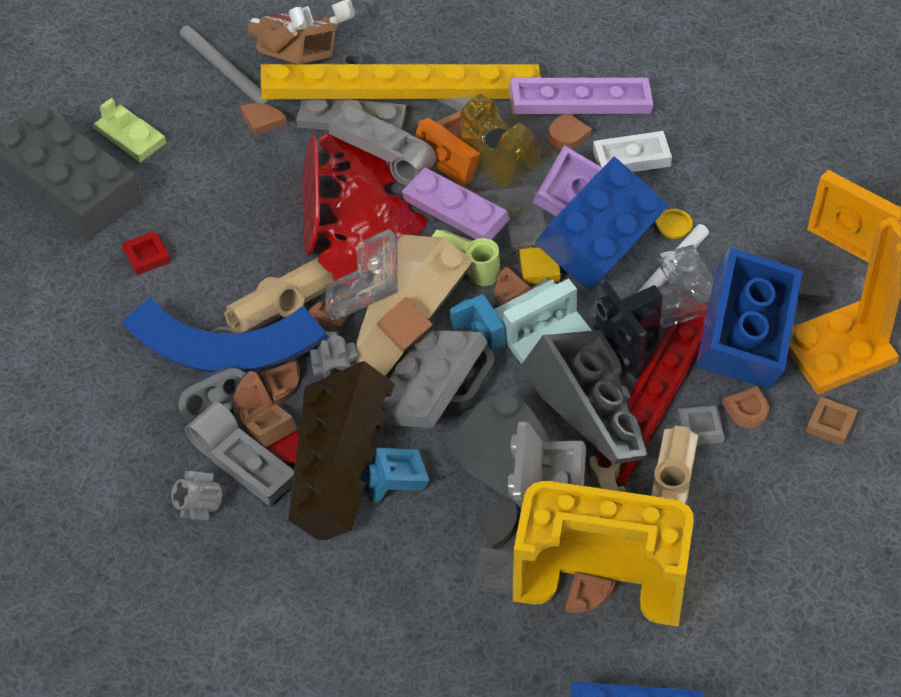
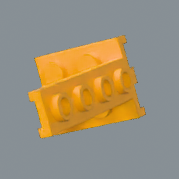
[807,170,901,263]
[788,216,901,395]

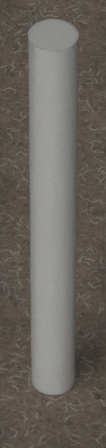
[180,25,274,106]

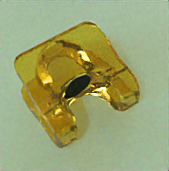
[458,93,541,190]

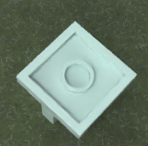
[494,278,592,364]

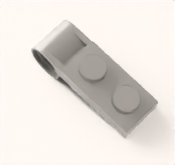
[329,106,436,186]
[185,402,294,506]

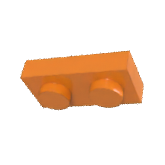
[415,117,480,187]

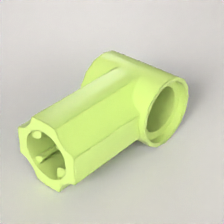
[432,229,501,286]

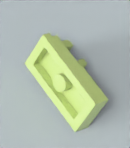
[92,98,166,163]

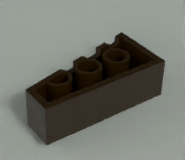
[288,361,395,540]

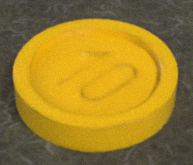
[656,209,693,239]

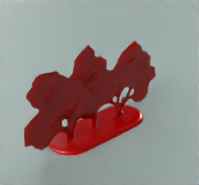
[302,132,429,283]

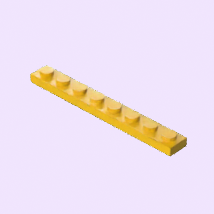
[261,64,541,99]

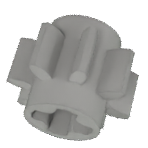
[310,335,358,379]
[171,471,222,521]

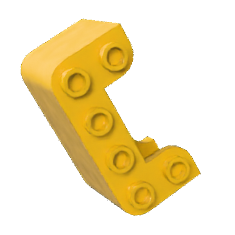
[513,481,694,627]

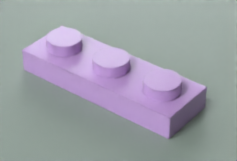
[402,167,510,240]

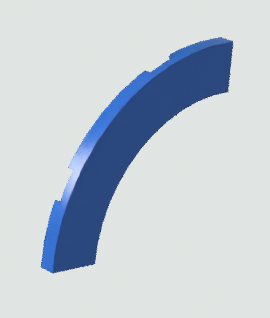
[122,297,329,373]

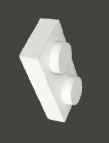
[593,131,672,172]

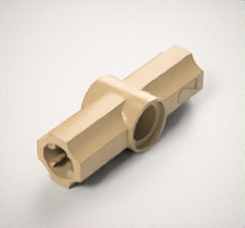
[224,257,335,334]
[651,425,698,504]

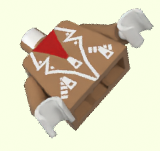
[248,0,355,64]

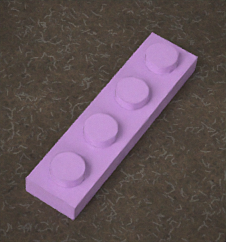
[509,78,653,114]

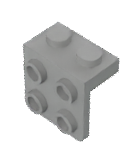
[508,422,586,509]

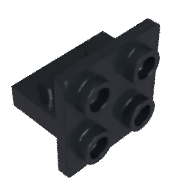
[593,280,663,379]

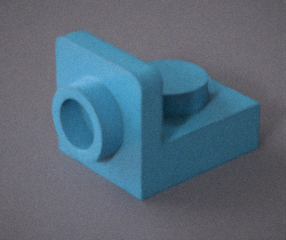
[450,294,506,352]
[361,448,429,503]

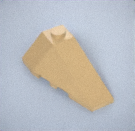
[354,235,473,377]

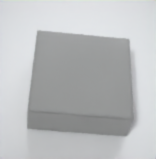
[678,405,724,445]

